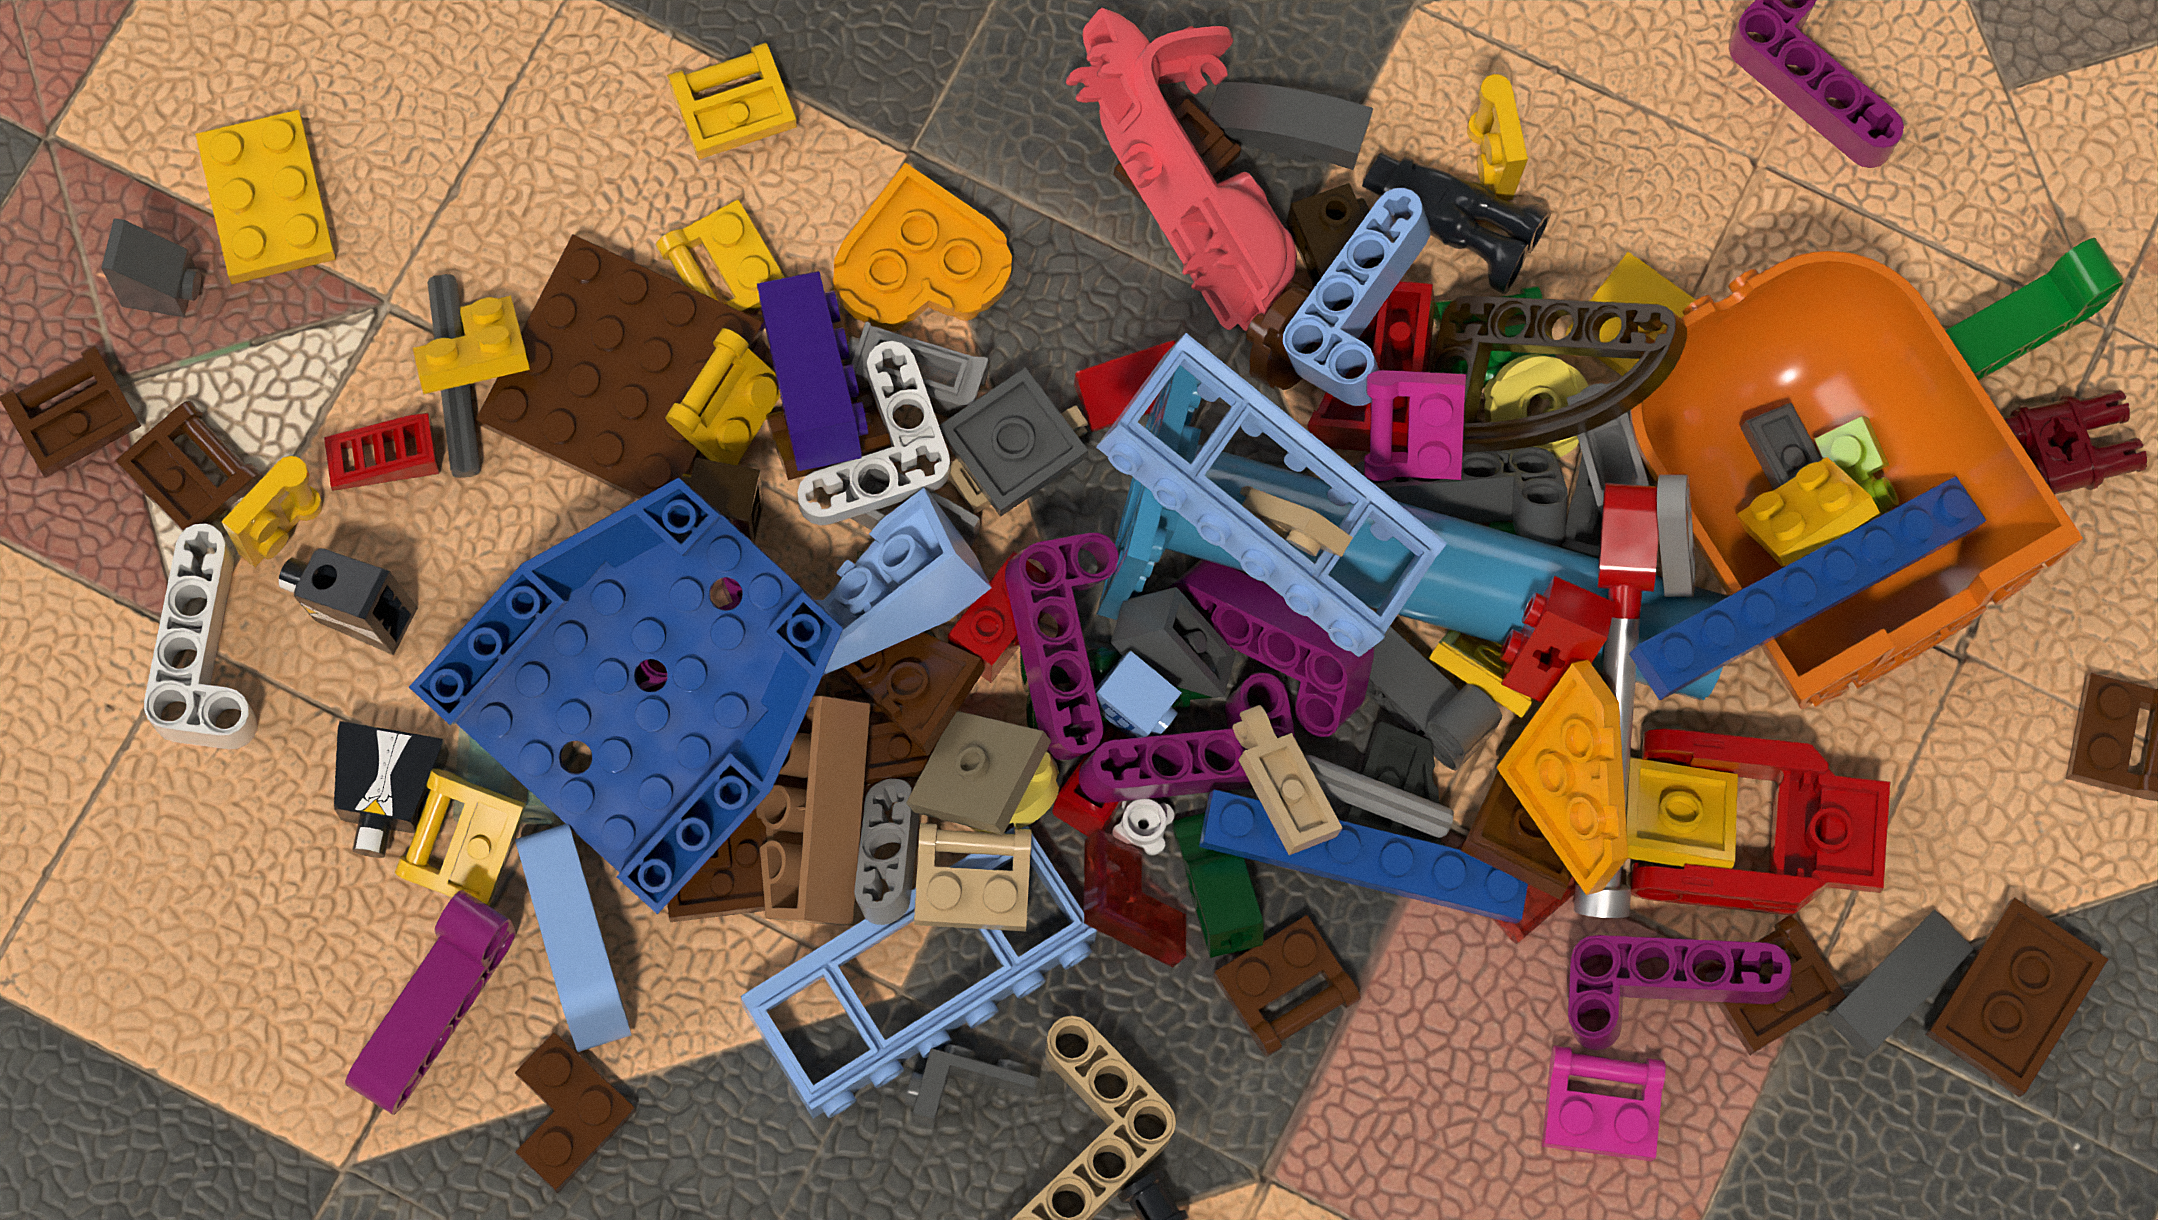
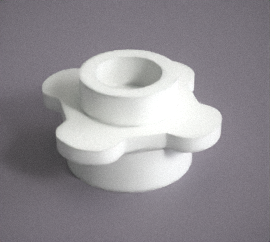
[1112,799,1174,855]

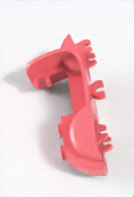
[1066,8,1297,332]

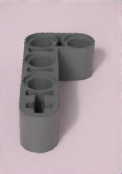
[1353,447,1568,547]
[1366,607,1502,771]

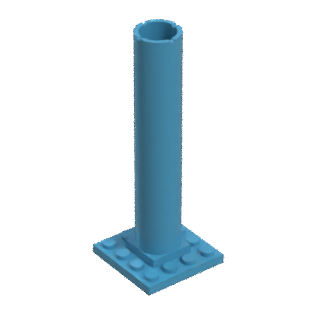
[1096,365,1728,701]

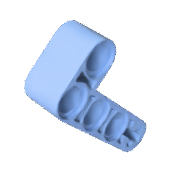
[1283,188,1430,406]
[515,824,632,1052]

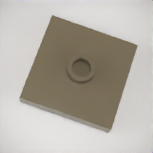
[906,711,1051,835]

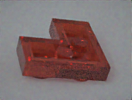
[1084,829,1186,968]

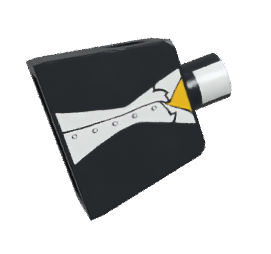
[279,548,418,655]
[334,721,449,858]

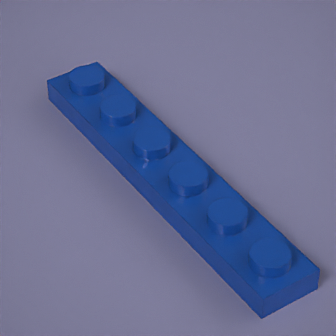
[1199,789,1528,924]

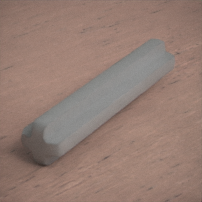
[1305,755,1454,838]

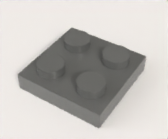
[939,367,1088,517]

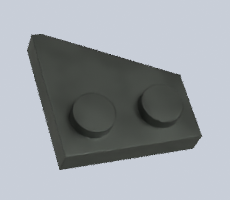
[1343,722,1445,846]

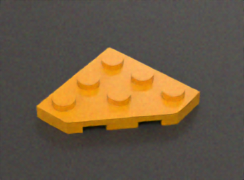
[1496,660,1628,896]

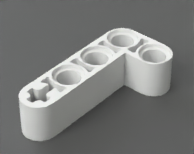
[144,524,257,749]

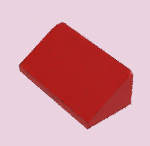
[1074,340,1176,432]

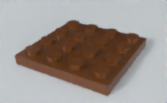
[475,234,765,500]

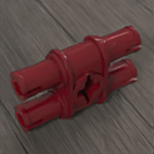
[2004,389,2147,495]

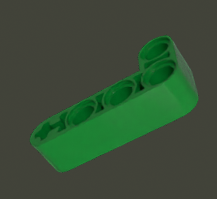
[1945,237,2125,381]

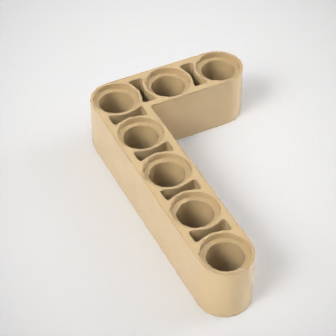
[1011,1016,1176,1220]

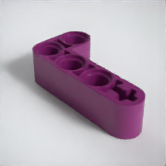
[1728,0,1904,168]
[1005,533,1118,760]
[1168,559,1374,737]
[1079,673,1296,803]
[345,890,516,1115]
[1568,935,1792,1050]

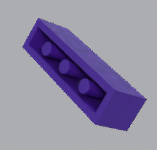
[757,271,868,471]

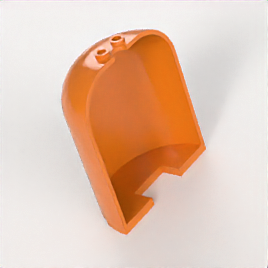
[1630,251,2083,709]

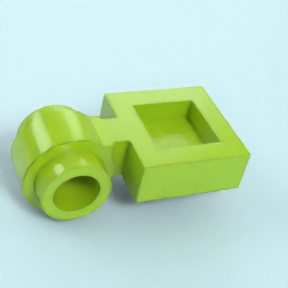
[1815,416,1899,522]

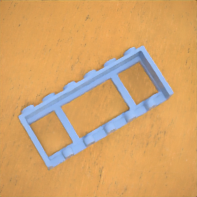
[1096,333,1447,657]
[740,826,1097,1119]

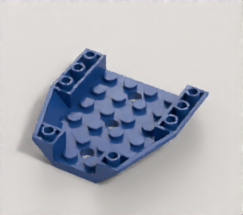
[409,478,844,915]

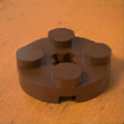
[1246,281,1315,390]

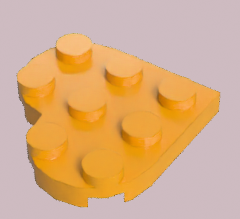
[833,162,1012,331]

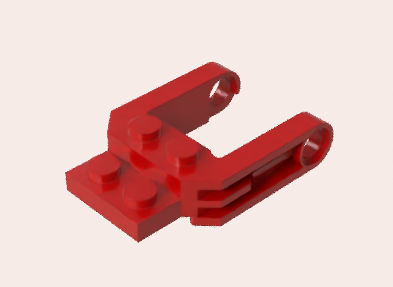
[1631,729,1891,916]

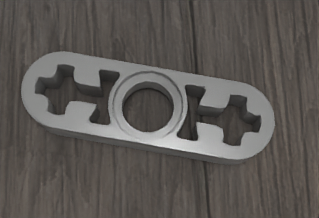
[1657,475,1696,597]
[854,779,919,925]

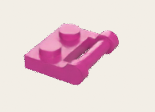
[1364,370,1466,481]
[1542,1045,1666,1161]

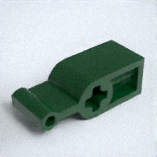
[1172,813,1264,958]

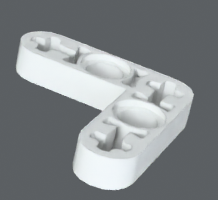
[797,341,950,525]

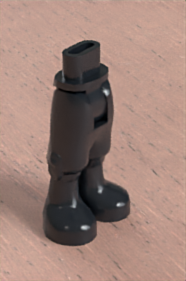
[1362,152,1551,295]

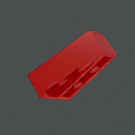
[1307,281,1435,453]

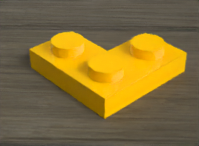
[413,295,530,395]

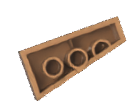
[756,696,870,925]

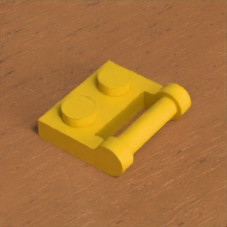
[667,42,797,160]
[1467,74,1528,201]
[656,199,785,315]
[665,328,780,466]
[221,456,323,567]
[395,769,526,906]

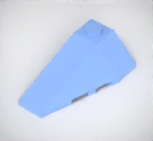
[815,487,992,675]

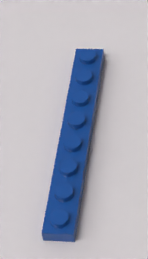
[1629,476,1987,700]

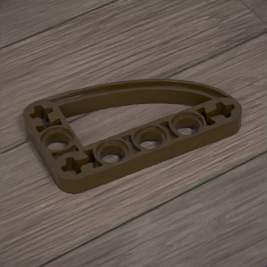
[1430,296,1687,452]

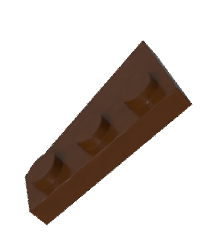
[839,632,985,756]

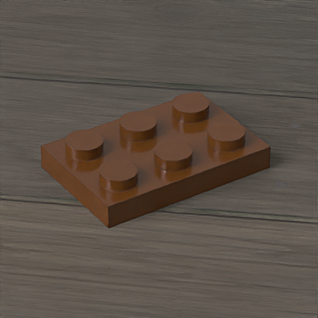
[1925,897,2109,1097]

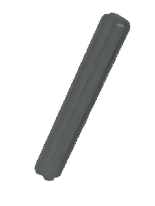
[427,274,481,478]

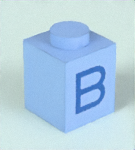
[1095,651,1181,738]

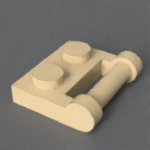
[914,823,1032,931]

